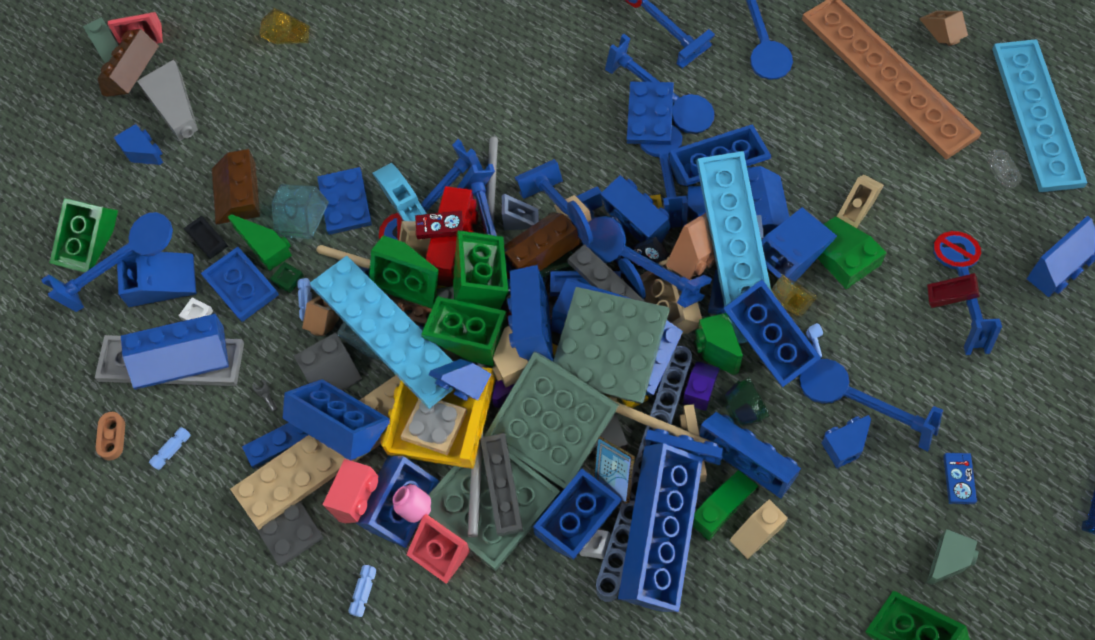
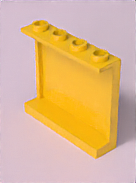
[381,367,496,469]

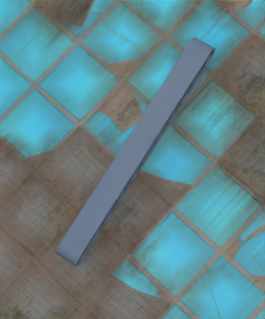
[596,346,692,602]

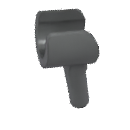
[252,379,277,412]

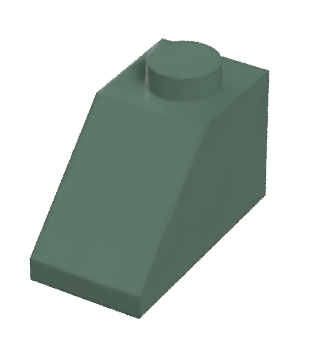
[83,17,119,63]
[926,529,979,585]

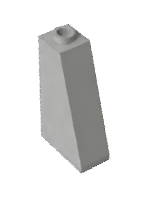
[137,60,198,141]

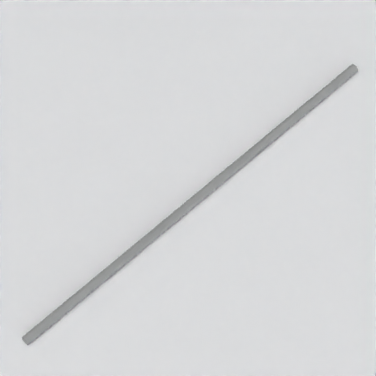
[468,137,498,537]

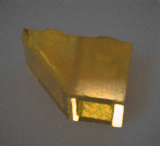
[259,8,310,44]
[771,275,817,316]

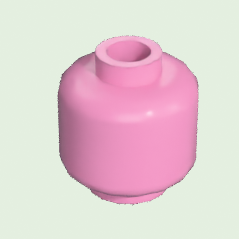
[393,484,431,523]

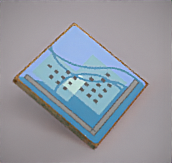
[594,437,635,504]

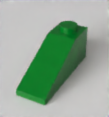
[228,214,292,271]
[692,470,758,541]

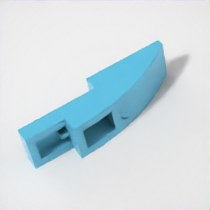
[372,163,427,221]

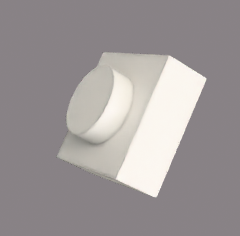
[179,298,213,321]
[579,530,611,559]

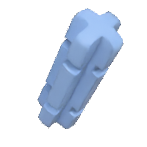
[297,278,312,321]
[149,427,191,470]
[348,565,376,617]

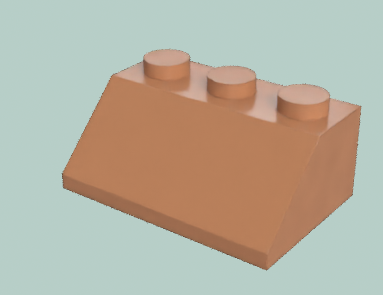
[666,213,716,280]

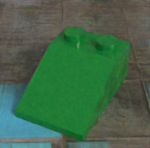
[49,198,118,273]
[817,216,887,289]
[453,231,508,309]
[369,235,439,309]
[421,296,508,366]
[865,590,970,640]

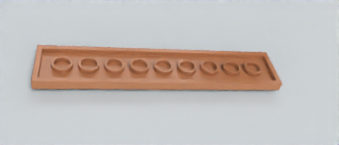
[802,0,981,160]

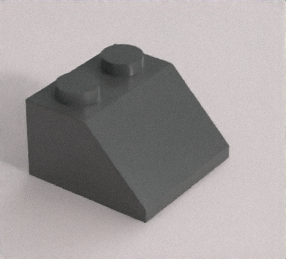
[294,333,362,391]

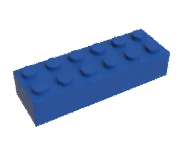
[618,443,703,612]

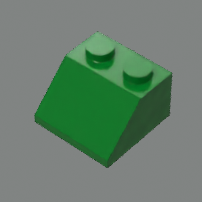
[694,313,743,375]

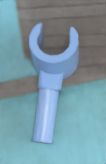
[806,323,823,357]

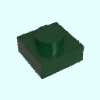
[270,262,304,293]

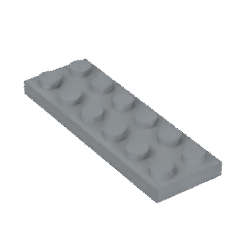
[95,335,244,386]

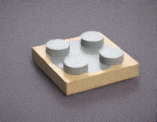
[401,399,467,455]

